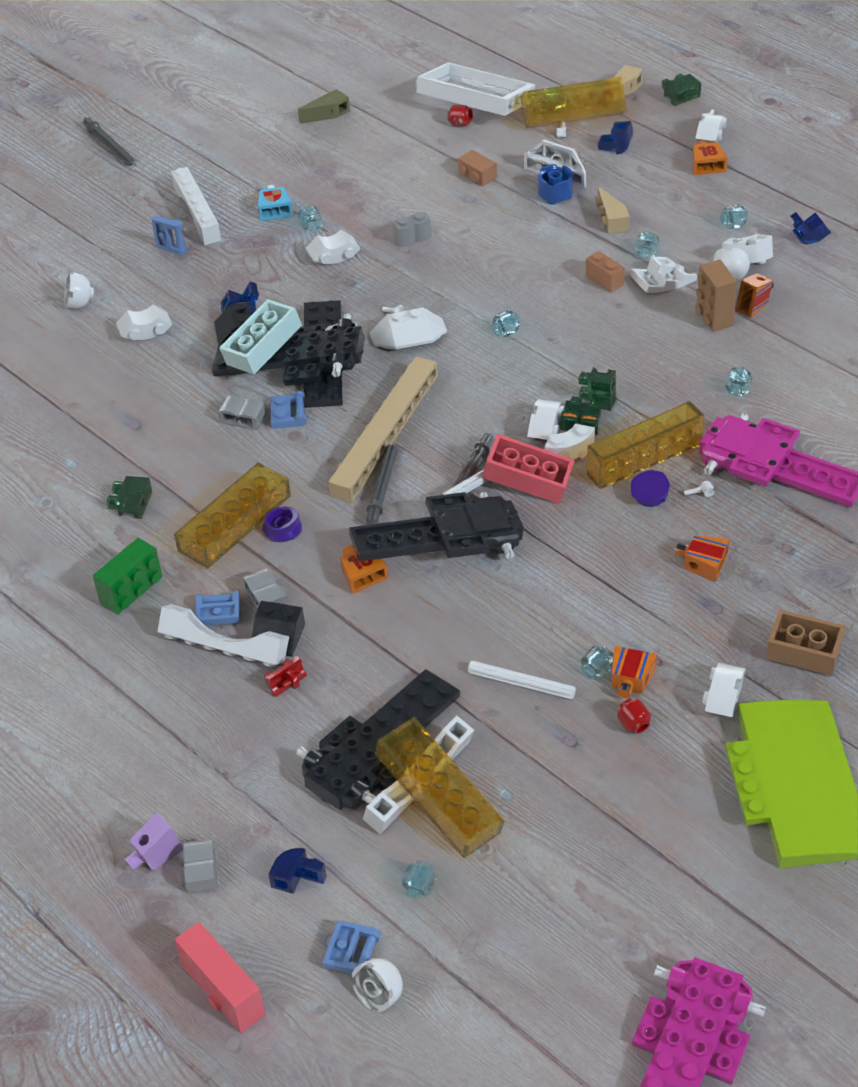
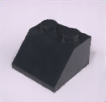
[214,302,251,345]
[252,600,305,657]

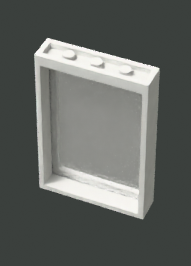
[416,62,535,116]

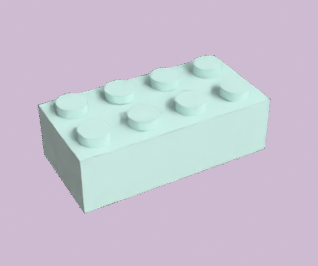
[219,299,302,374]

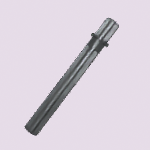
[82,117,134,166]
[452,433,494,487]
[366,444,397,525]

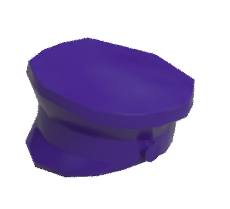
[631,470,670,507]
[262,506,302,542]

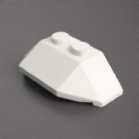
[524,140,586,188]
[370,308,447,350]

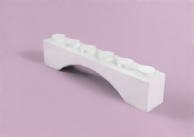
[171,167,221,245]
[157,604,289,667]
[363,715,474,834]

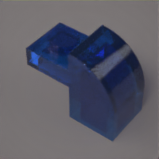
[597,121,633,155]
[790,212,831,245]
[220,281,259,315]
[268,848,327,894]

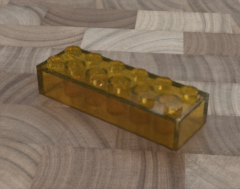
[520,77,627,129]
[587,401,704,489]
[174,462,291,569]
[375,717,505,859]

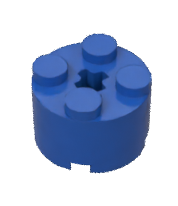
[538,164,573,205]

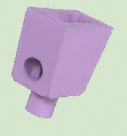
[125,813,183,871]

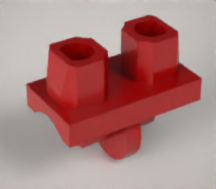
[264,656,307,697]

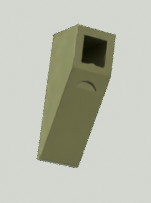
[298,89,350,124]

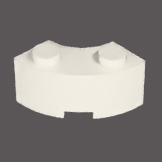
[696,113,727,143]
[306,230,360,264]
[722,234,773,264]
[116,305,172,340]
[527,399,564,440]
[545,424,595,460]
[702,663,746,717]

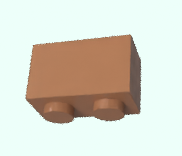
[458,150,497,186]
[585,251,625,293]

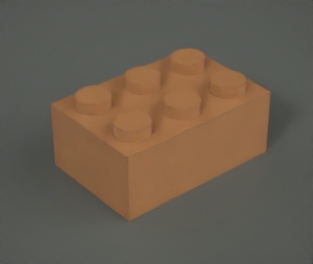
[695,260,737,332]
[766,609,846,676]

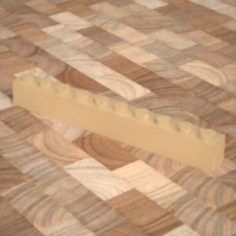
[327,356,438,503]

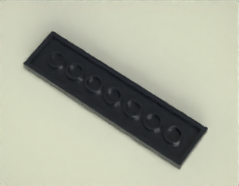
[303,300,343,408]

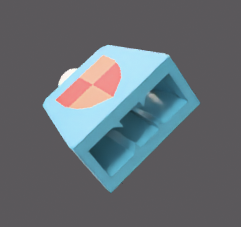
[258,185,293,221]

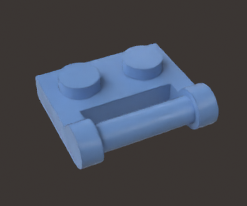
[151,215,187,255]
[270,391,307,429]
[196,591,240,626]
[322,920,381,977]

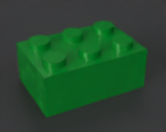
[92,537,163,615]

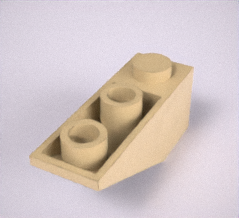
[602,65,643,104]
[595,187,630,234]

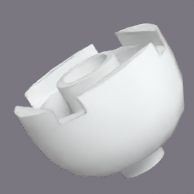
[713,248,750,281]
[64,272,94,309]
[352,958,403,1012]

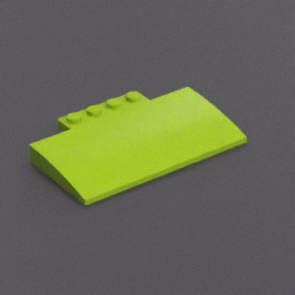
[725,700,858,868]

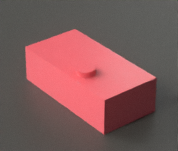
[482,434,575,504]
[174,922,266,1033]

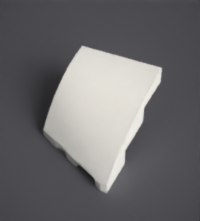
[629,257,697,293]

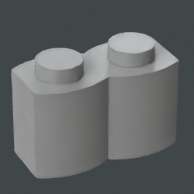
[393,212,432,246]
[219,395,265,430]
[243,568,287,609]
[179,839,217,893]

